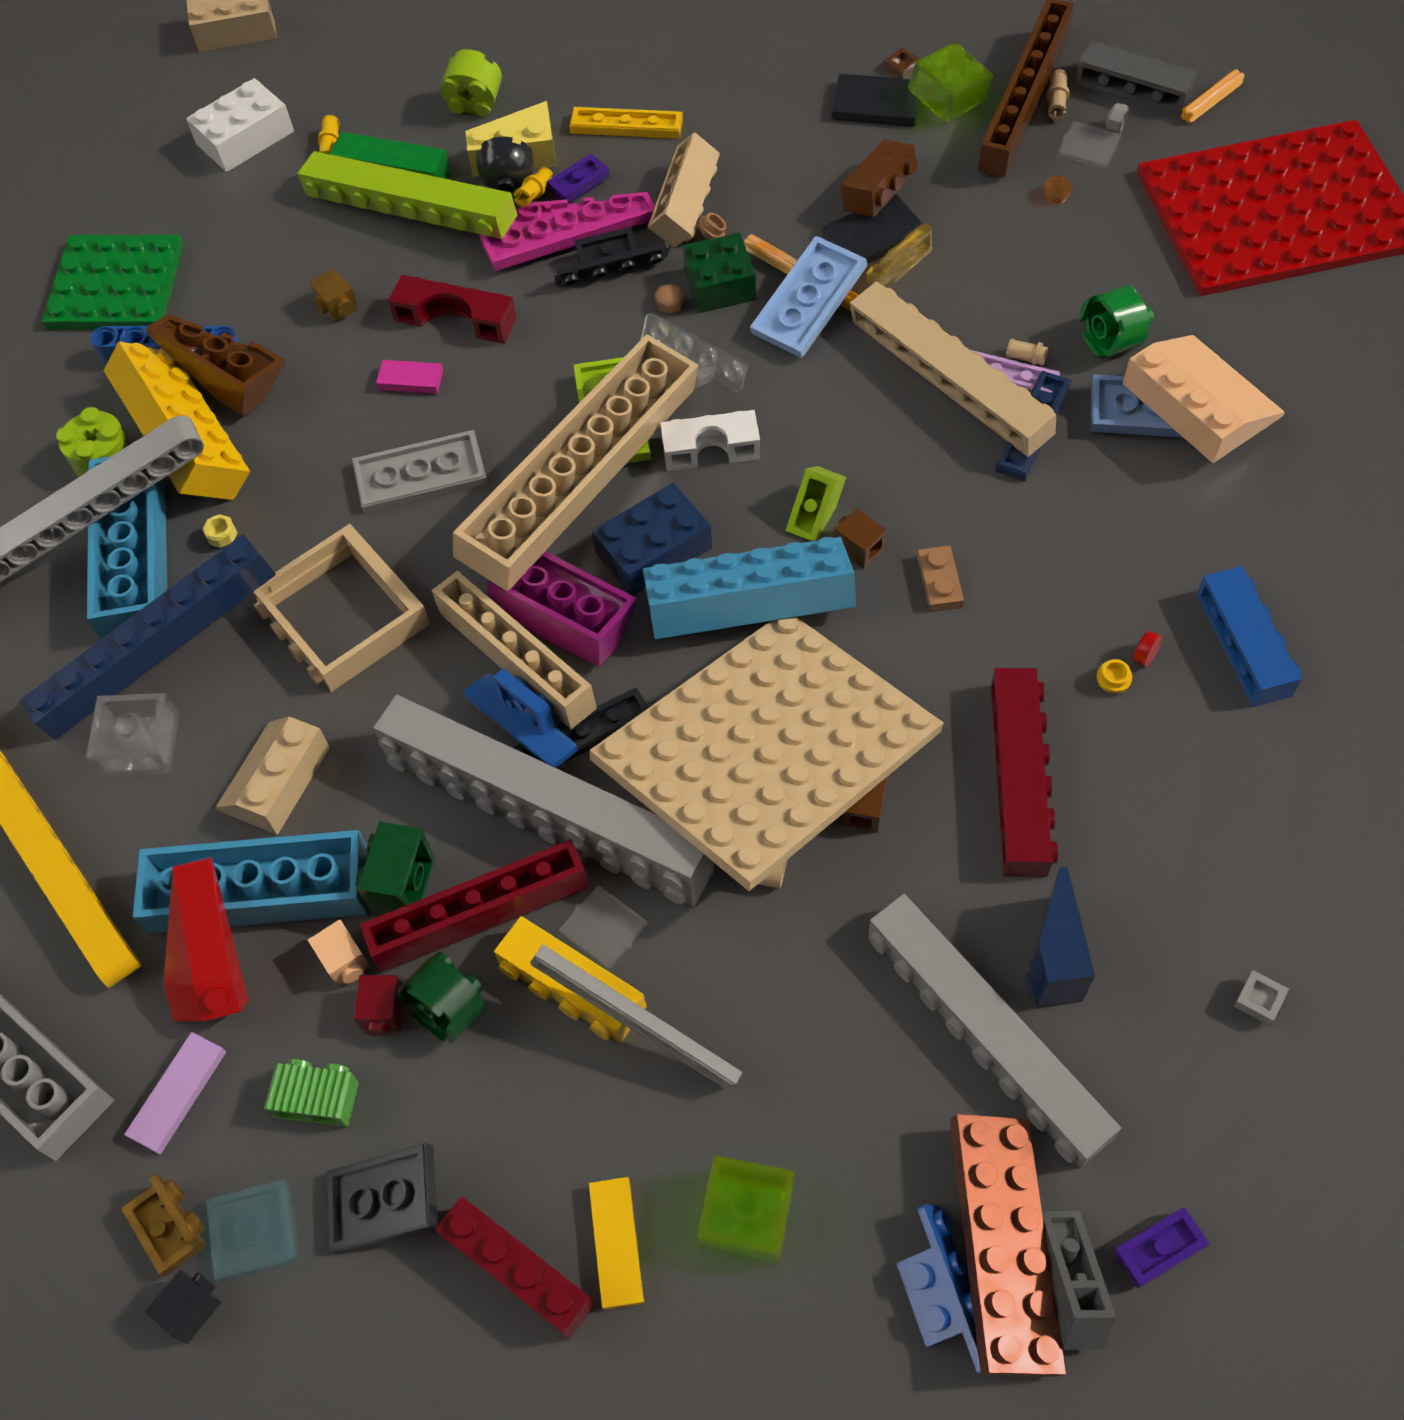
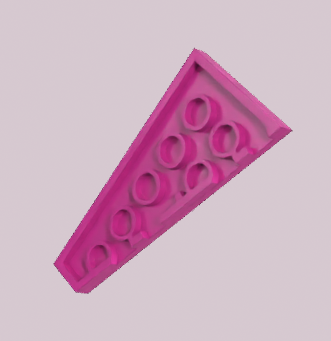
[477,192,655,271]

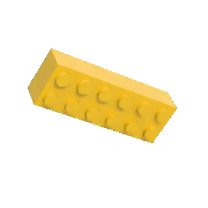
[103,341,251,500]

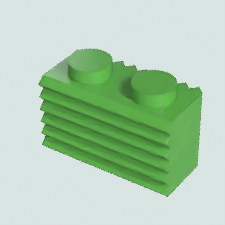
[264,1059,358,1127]

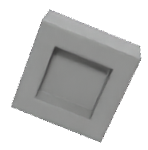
[1233,970,1289,1026]

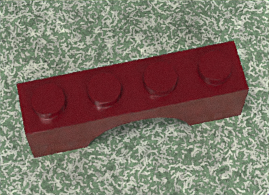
[388,274,517,344]
[435,1196,595,1340]

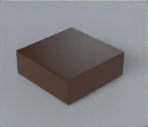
[883,48,922,79]

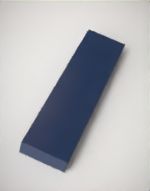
[995,370,1072,482]

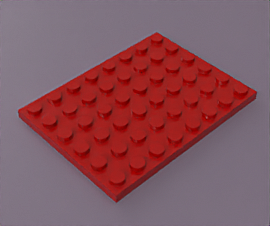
[1137,119,1404,297]

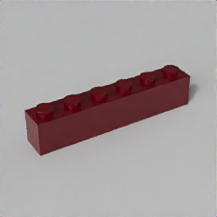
[990,668,1058,877]
[360,839,589,972]

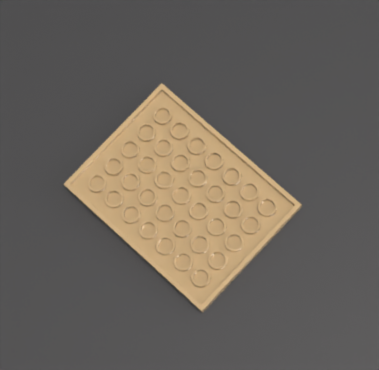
[590,617,944,891]

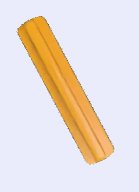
[1181,69,1245,123]

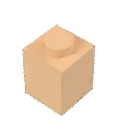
[308,920,370,987]

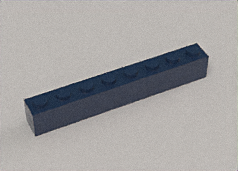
[19,534,276,740]

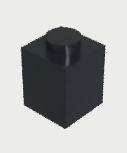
[145,1270,222,1344]

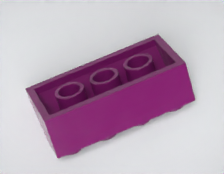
[487,551,637,667]

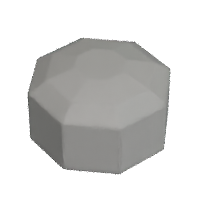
[1106,103,1129,134]

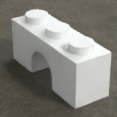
[660,410,761,472]

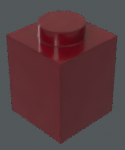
[354,975,403,1036]

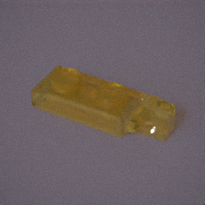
[866,222,932,286]

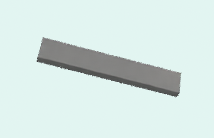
[530,944,742,1089]

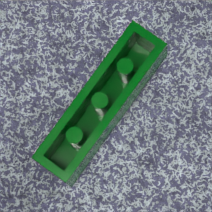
[329,131,451,179]

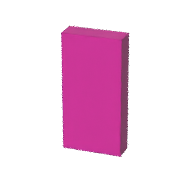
[376,360,443,394]

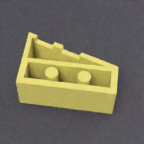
[465,101,556,177]

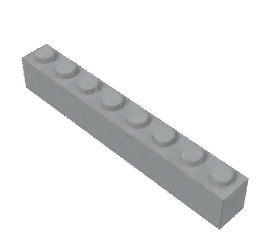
[868,893,1122,1168]

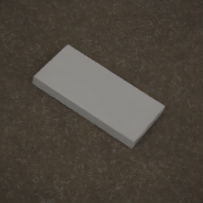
[352,430,488,514]

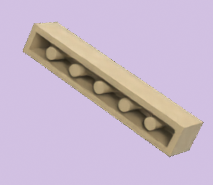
[431,571,597,730]

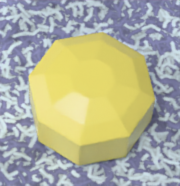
[202,514,238,548]

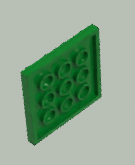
[42,235,184,330]

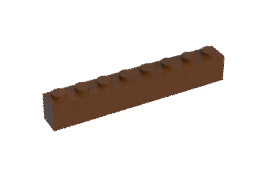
[978,0,1074,178]

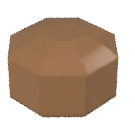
[655,283,685,314]

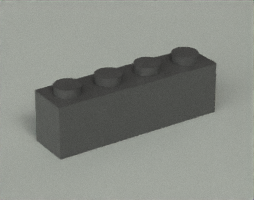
[1075,40,1198,116]

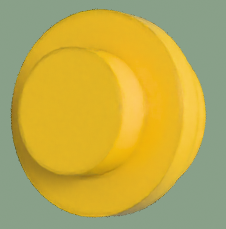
[1096,659,1132,693]

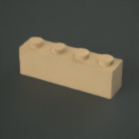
[648,132,720,248]

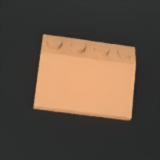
[1123,335,1285,463]

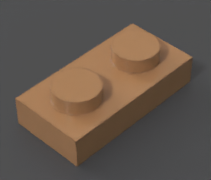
[917,545,964,612]

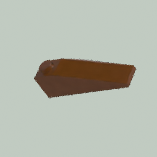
[146,314,285,416]

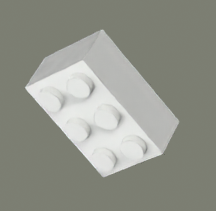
[186,78,294,172]

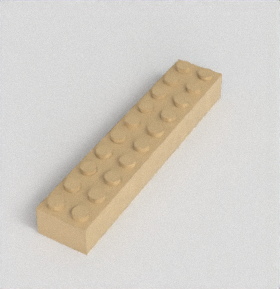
[453,334,699,592]

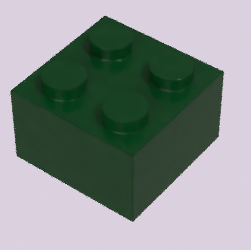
[682,232,756,313]
[356,821,436,918]

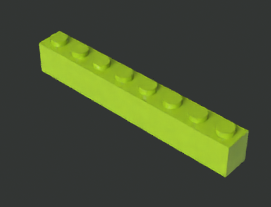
[297,151,517,239]

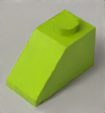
[785,466,846,541]

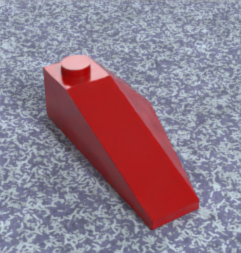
[164,857,249,1021]

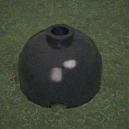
[476,136,533,193]

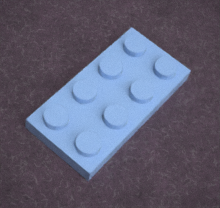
[750,236,867,358]

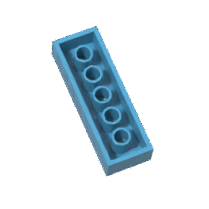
[87,456,167,639]
[643,537,856,639]
[133,830,368,934]

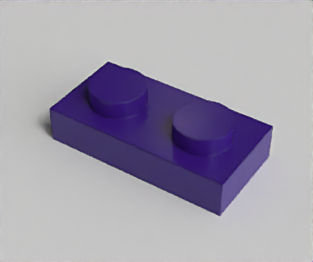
[547,154,610,203]
[1113,1207,1210,1289]

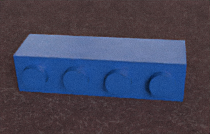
[1196,566,1302,707]

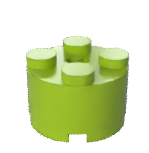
[440,49,502,117]
[56,407,131,477]

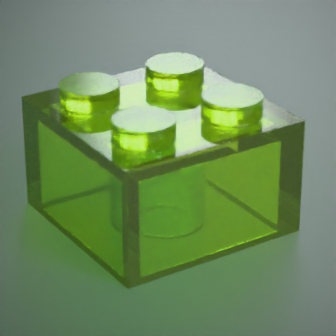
[908,42,993,123]
[697,1155,795,1265]

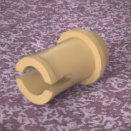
[1006,339,1048,366]

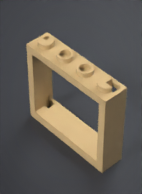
[253,524,430,692]

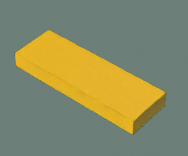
[589,1177,644,1311]

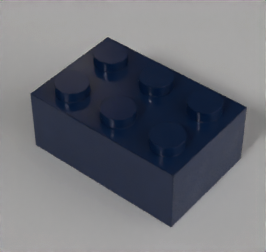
[591,482,712,596]

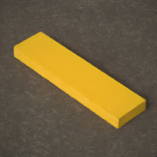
[569,107,683,139]

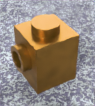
[309,268,359,323]

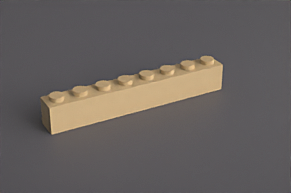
[850,281,1056,457]

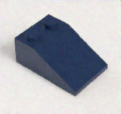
[1025,867,1095,1008]

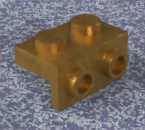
[121,1173,207,1277]

